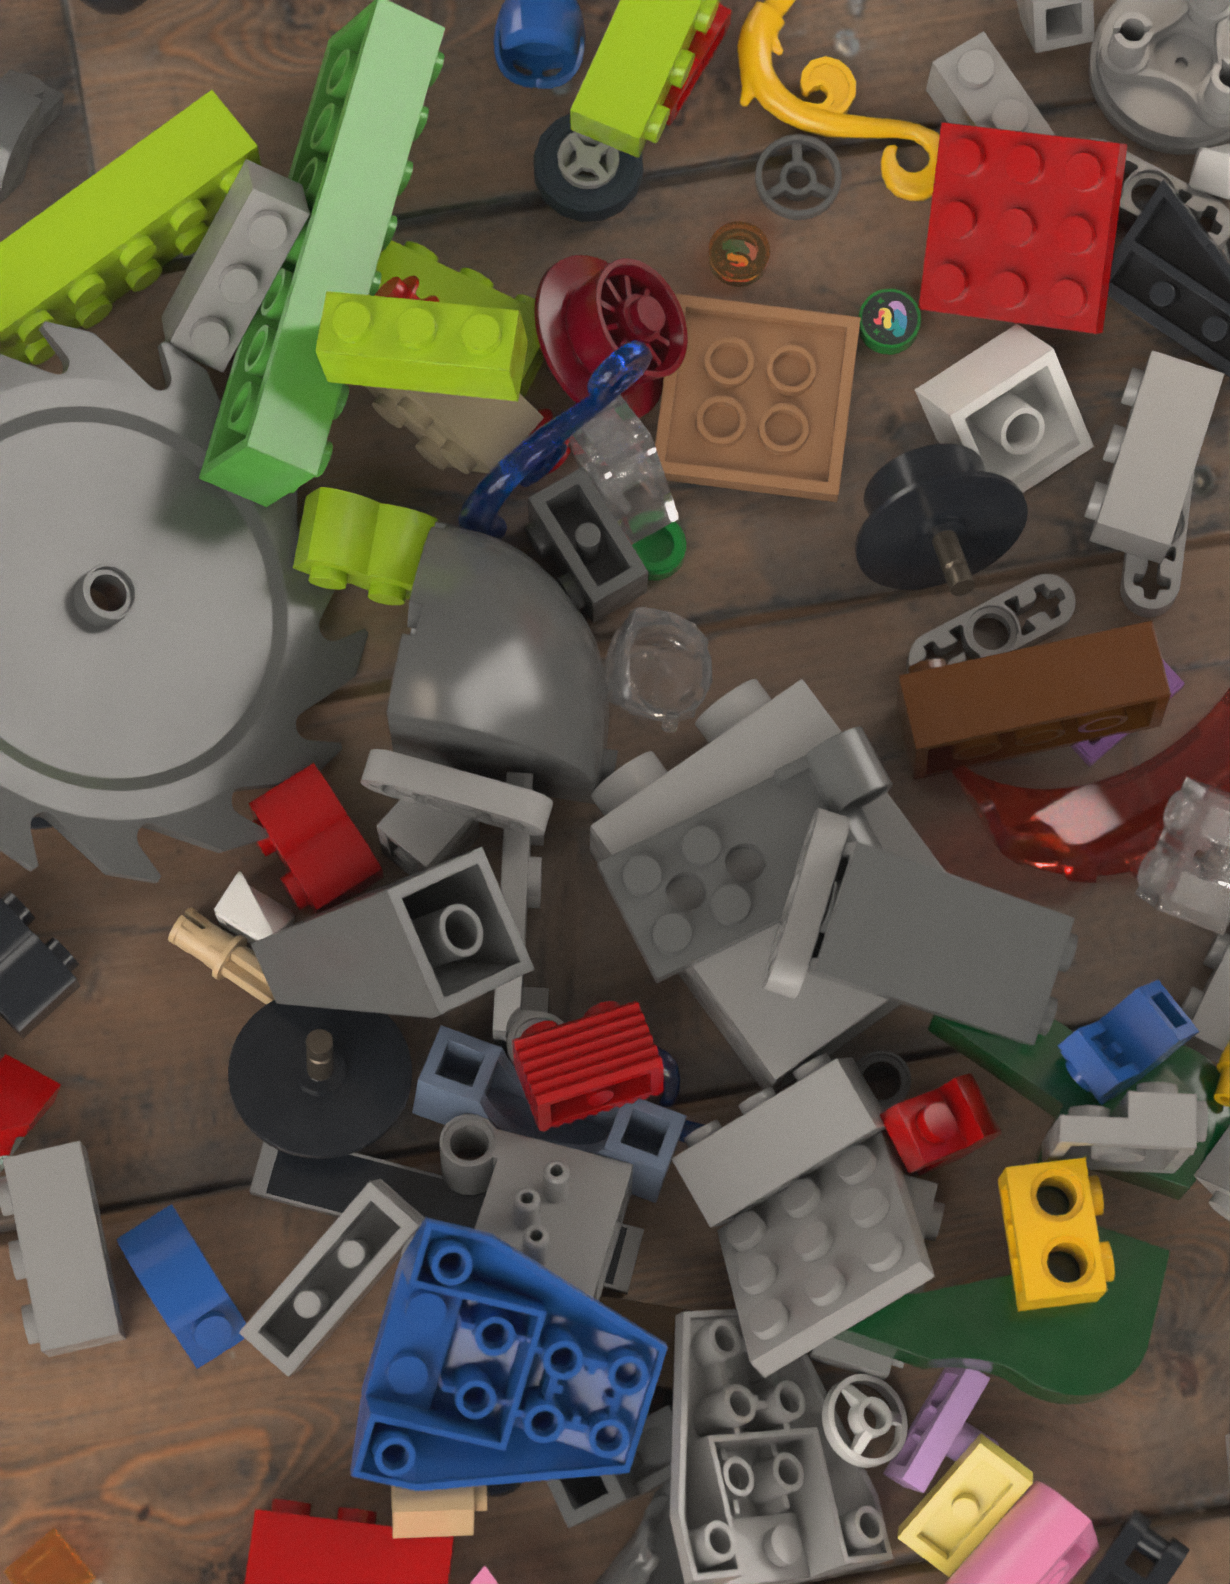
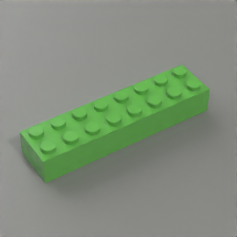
[199,0,445,507]

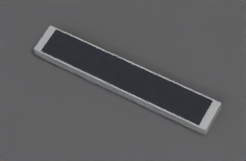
[249,1142,644,1294]

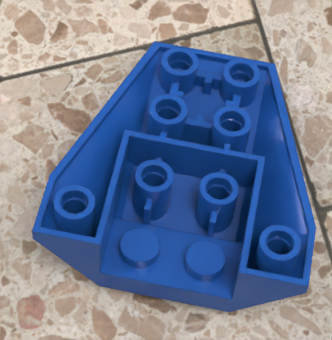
[350,1217,668,1491]

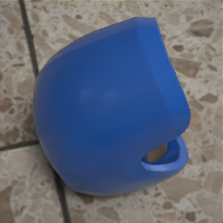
[494,0,586,89]

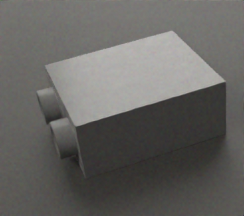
[590,679,947,1094]

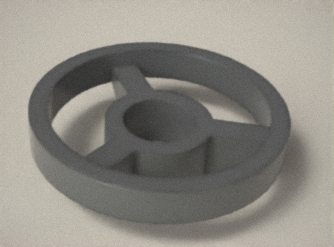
[755,134,842,220]

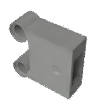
[401,1114,633,1301]

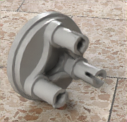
[1088,0,1230,155]

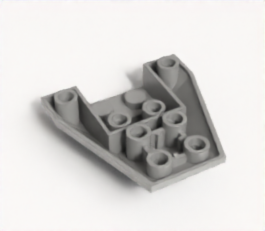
[670,1309,893,1584]

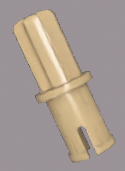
[168,907,275,1005]

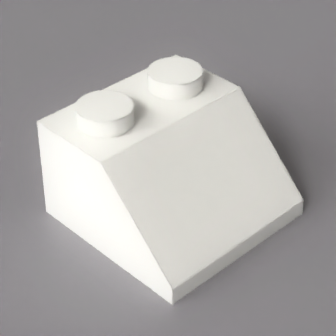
[915,324,1094,493]

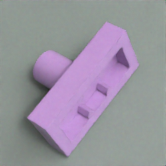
[883,1367,999,1493]

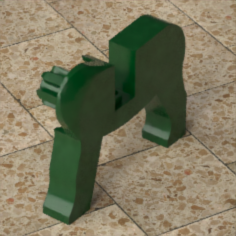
[833,1014,1230,1405]

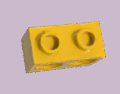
[998,1157,1115,1311]

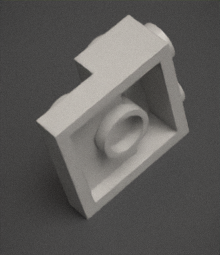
[1042,1082,1208,1173]

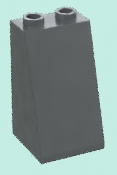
[807,841,1078,1045]
[251,847,534,1018]

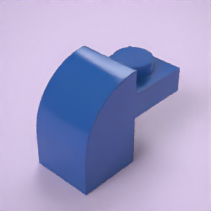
[1058,980,1200,1105]
[116,1204,247,1369]

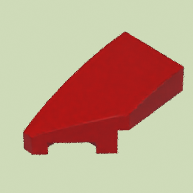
[0,1053,61,1156]

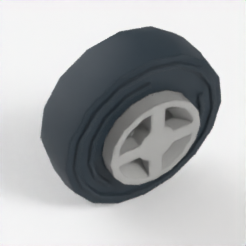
[533,113,643,222]

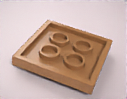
[651,294,861,502]

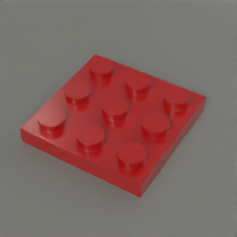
[919,122,1128,334]

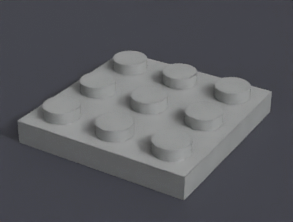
[717,1132,935,1378]

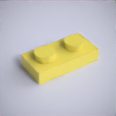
[897,1433,1033,1578]

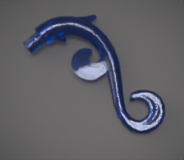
[458,340,653,539]

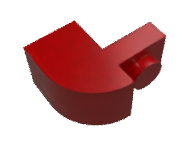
[879,1073,1002,1176]

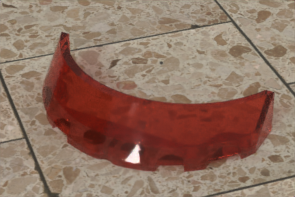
[951,688,1230,883]

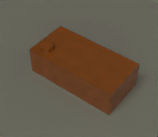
[896,620,1171,780]

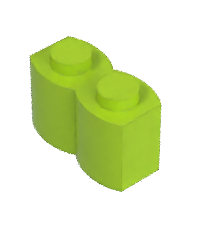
[293,487,438,605]

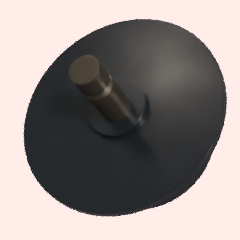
[855,443,1028,596]
[228,1000,412,1159]

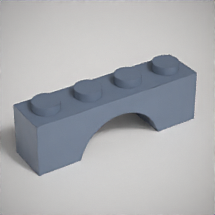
[412,1025,687,1203]

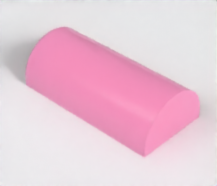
[945,1481,1100,1584]

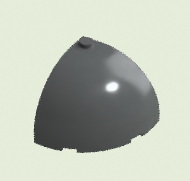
[387,522,618,804]

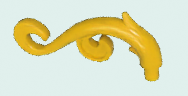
[737,0,940,201]

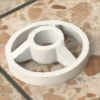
[822,1374,908,1468]

